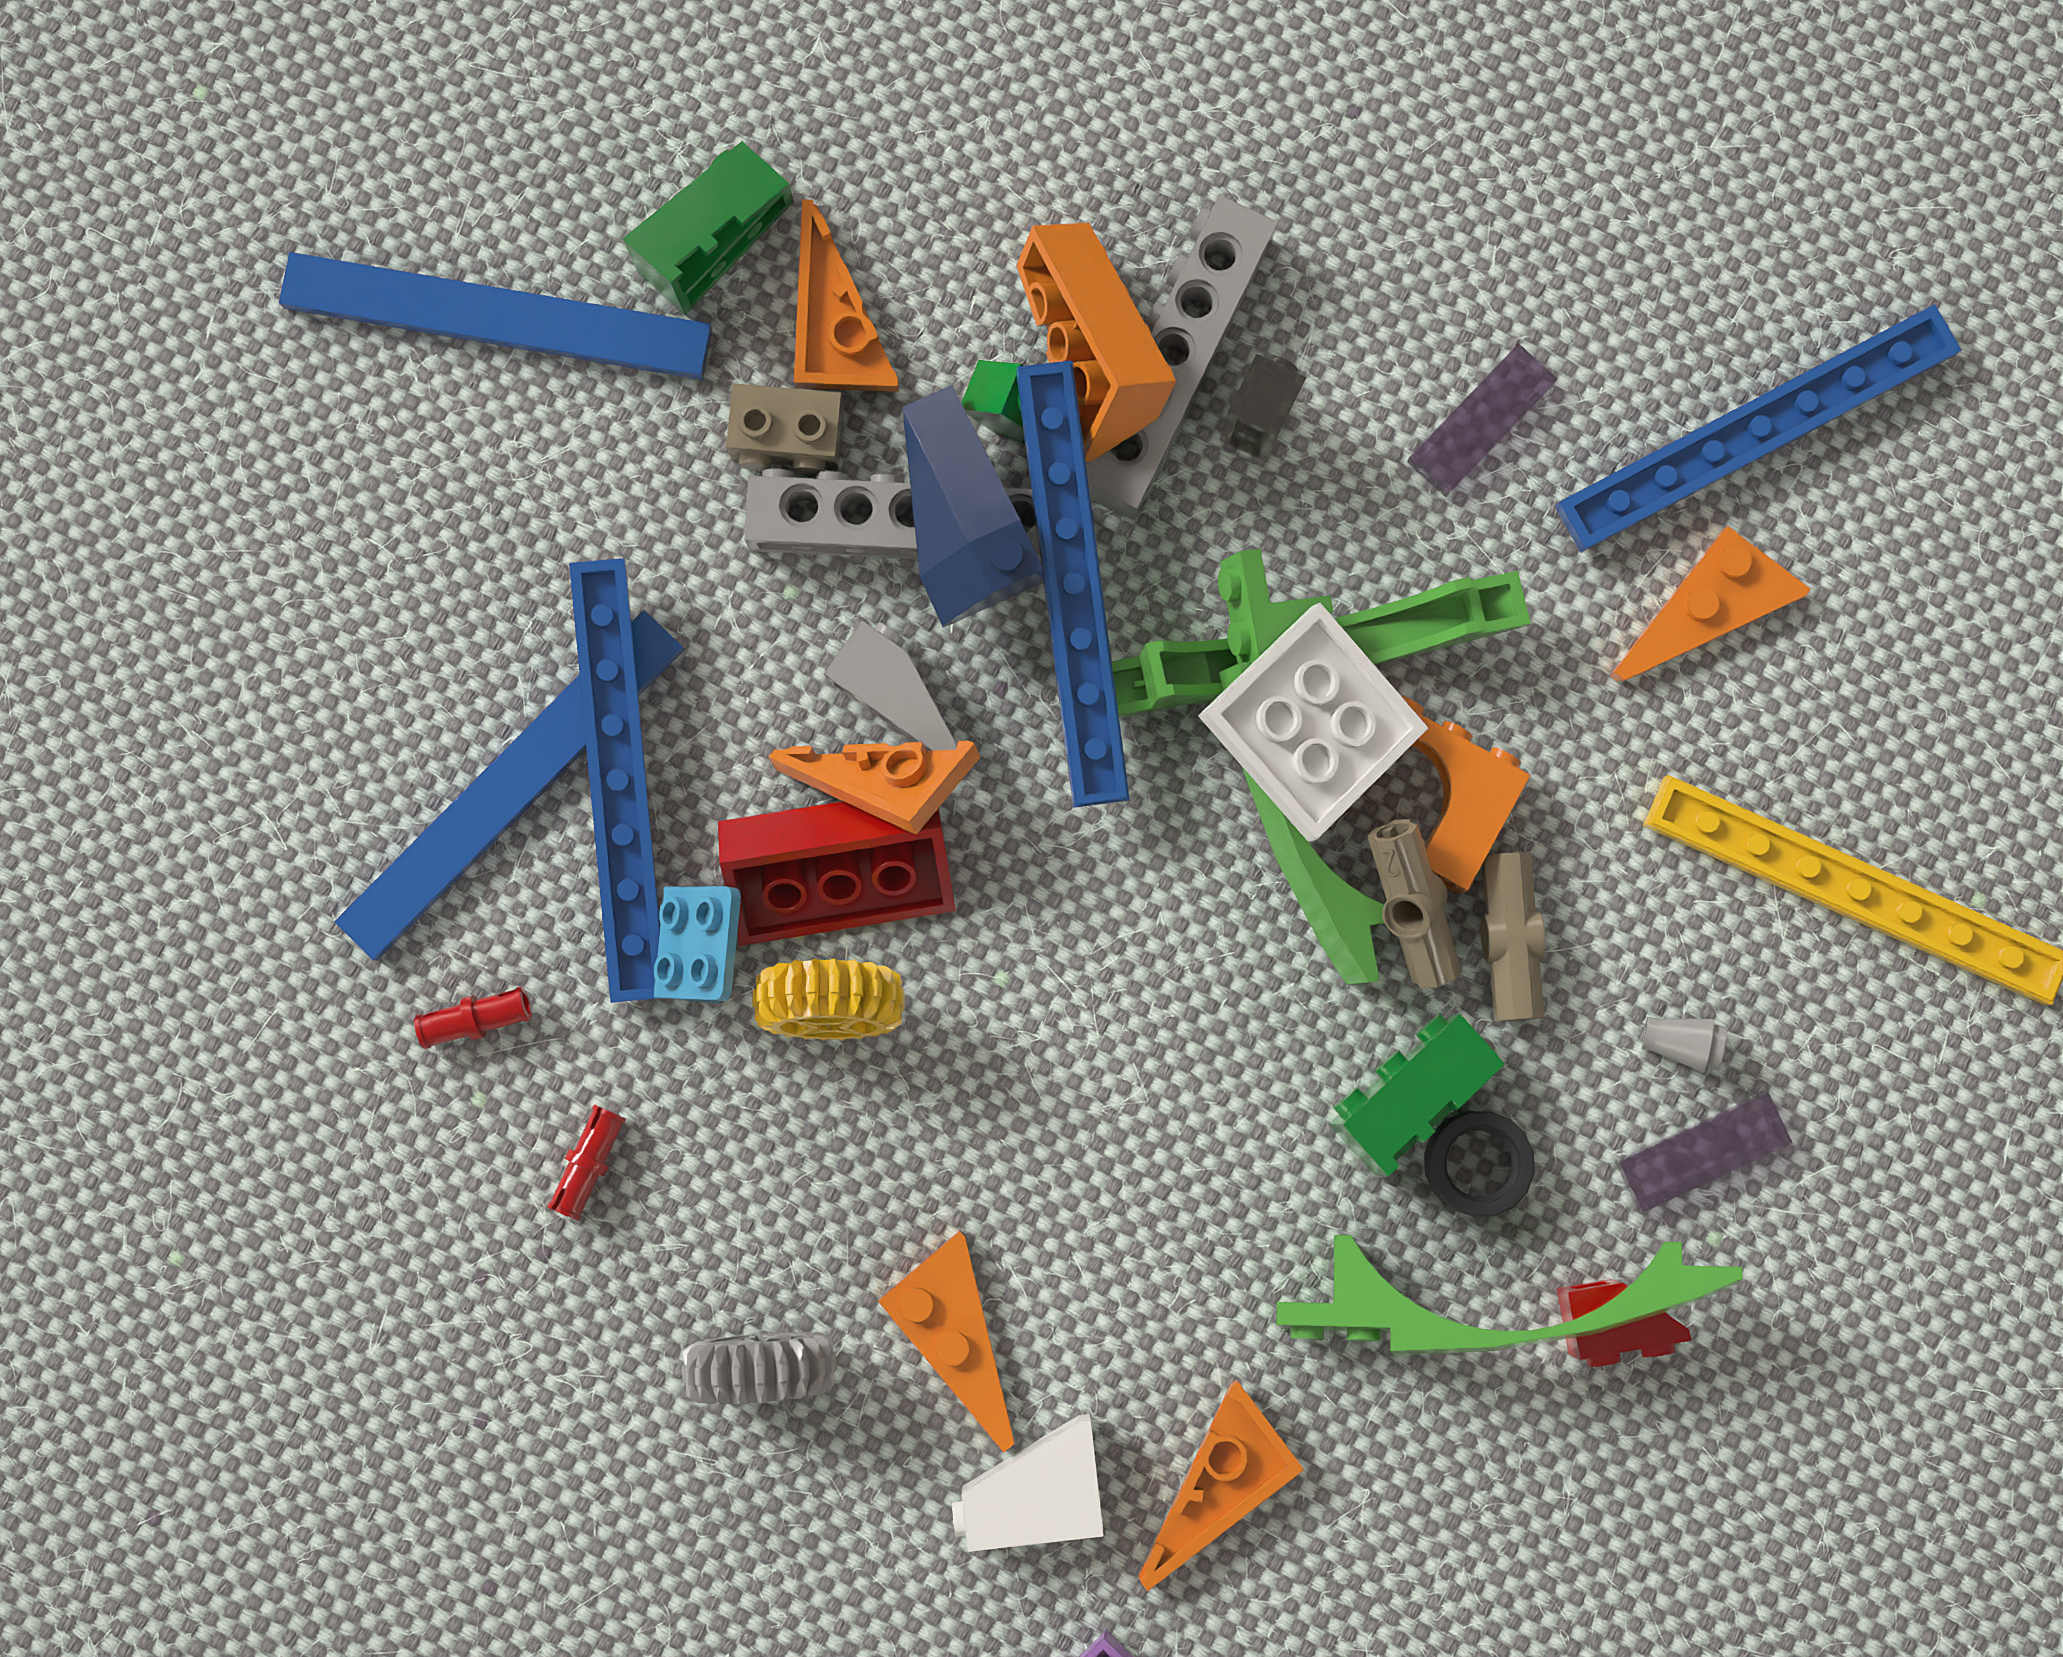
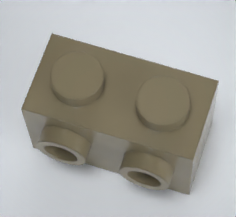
[726,383,845,476]

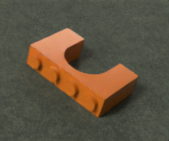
[1400,695,1530,895]

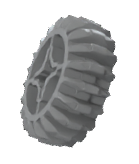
[682,1331,837,1405]

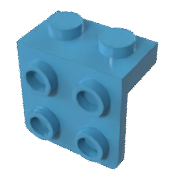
[654,886,741,1004]

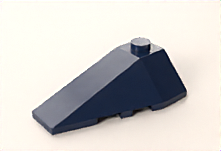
[902,385,1043,628]

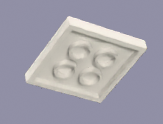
[1198,603,1428,842]

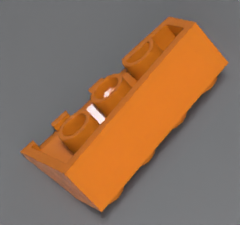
[1016,222,1176,462]

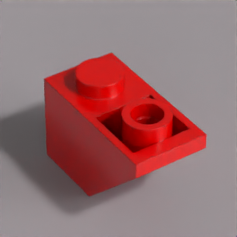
[1556,1279,1692,1367]

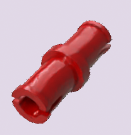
[414,986,532,1049]
[547,1104,627,1221]

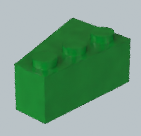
[622,141,794,315]
[1329,1013,1505,1177]

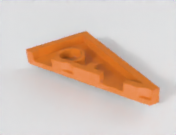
[794,199,899,392]
[1609,526,1811,682]
[768,740,981,835]
[878,1230,1015,1452]
[1138,1379,1304,1592]

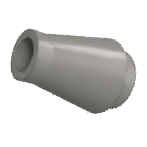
[1641,1017,1727,1073]

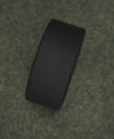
[1424,1111,1535,1217]

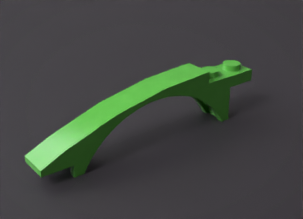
[1218,549,1384,985]
[1112,571,1531,718]
[1276,1235,1743,1355]

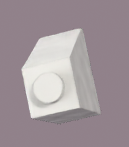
[952,1414,1104,1552]

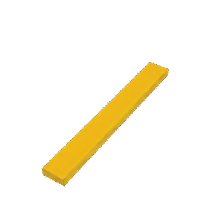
[1643,775,2063,1006]

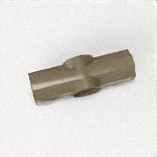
[1368,819,1462,989]
[1480,852,1545,1022]

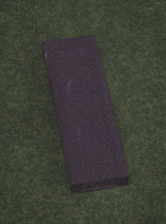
[1407,343,1558,498]
[1615,1092,1793,1212]

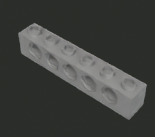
[1086,194,1278,520]
[744,469,1041,564]

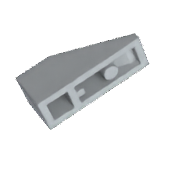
[824,620,957,751]

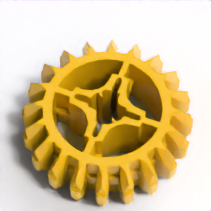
[752,958,905,1041]

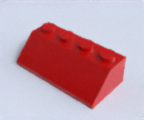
[718,801,956,946]

